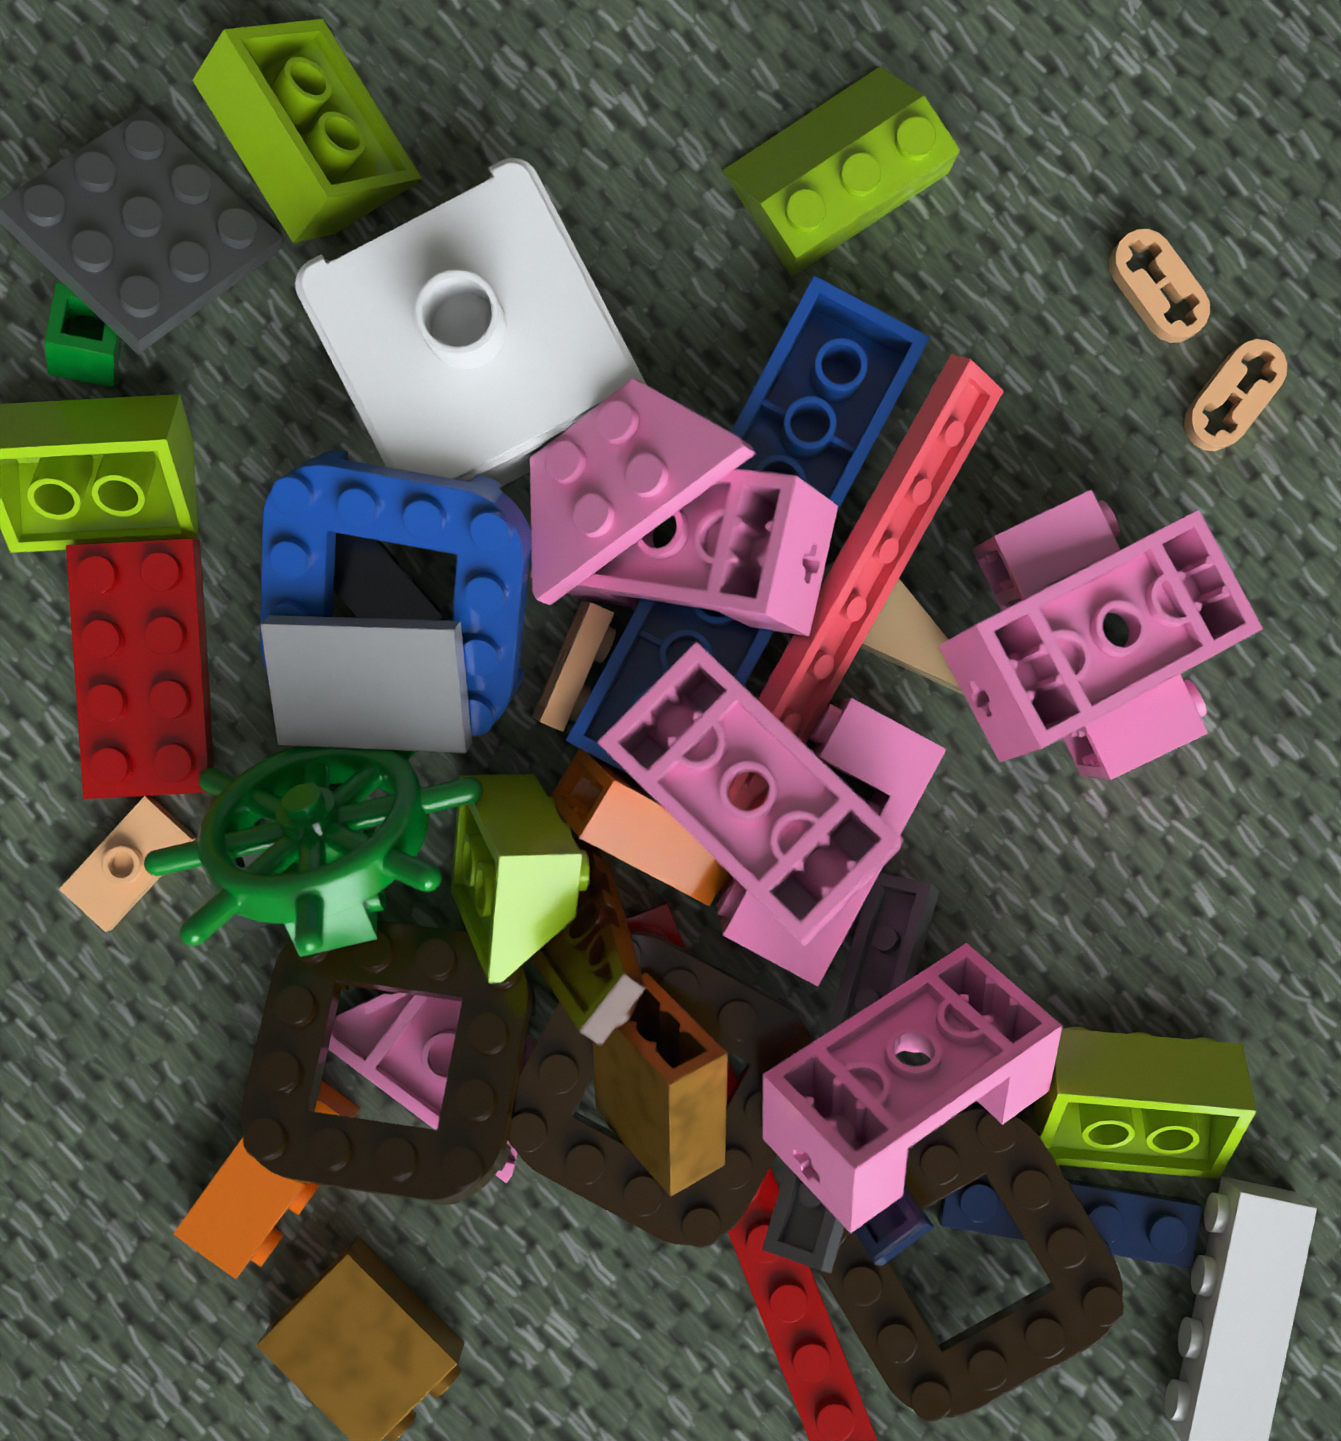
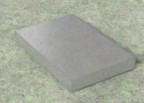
[260,615,472,753]

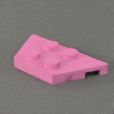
[530,378,755,605]
[328,991,537,1183]

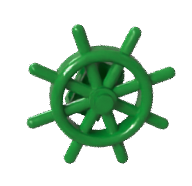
[144,746,483,957]

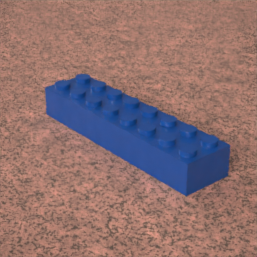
[566,275,931,775]

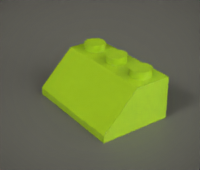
[192,19,422,244]
[722,66,960,277]
[0,394,199,553]
[451,774,589,983]
[1033,1027,1257,1179]

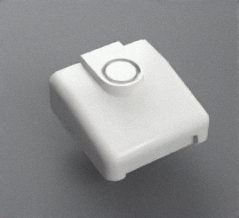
[295,158,646,487]

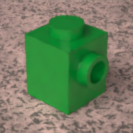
[44,282,122,388]

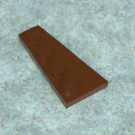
[530,836,645,1045]

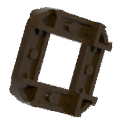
[241,920,535,1205]
[508,929,813,1248]
[819,1101,1124,1422]

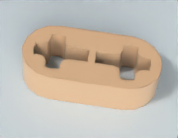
[1109,229,1210,343]
[1184,339,1288,451]

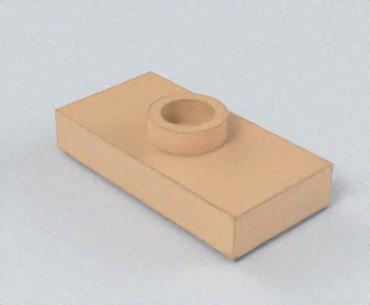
[59,796,197,932]

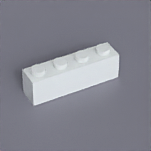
[1165,1176,1317,1441]

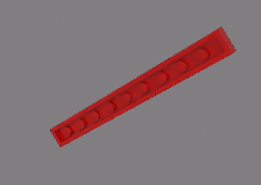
[626,901,878,1441]

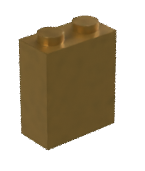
[592,973,727,1197]
[256,1236,465,1441]

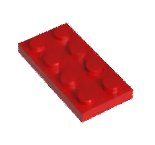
[66,538,214,799]

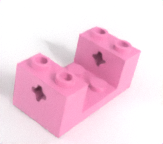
[530,469,838,636]
[972,489,1208,780]
[938,510,1263,762]
[598,642,903,947]
[715,698,947,987]
[763,943,1062,1233]

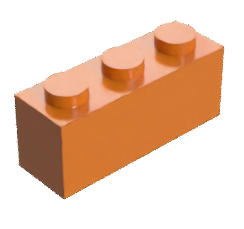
[173,1080,360,1279]

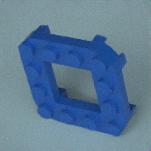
[260,450,532,736]

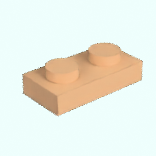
[532,601,616,732]

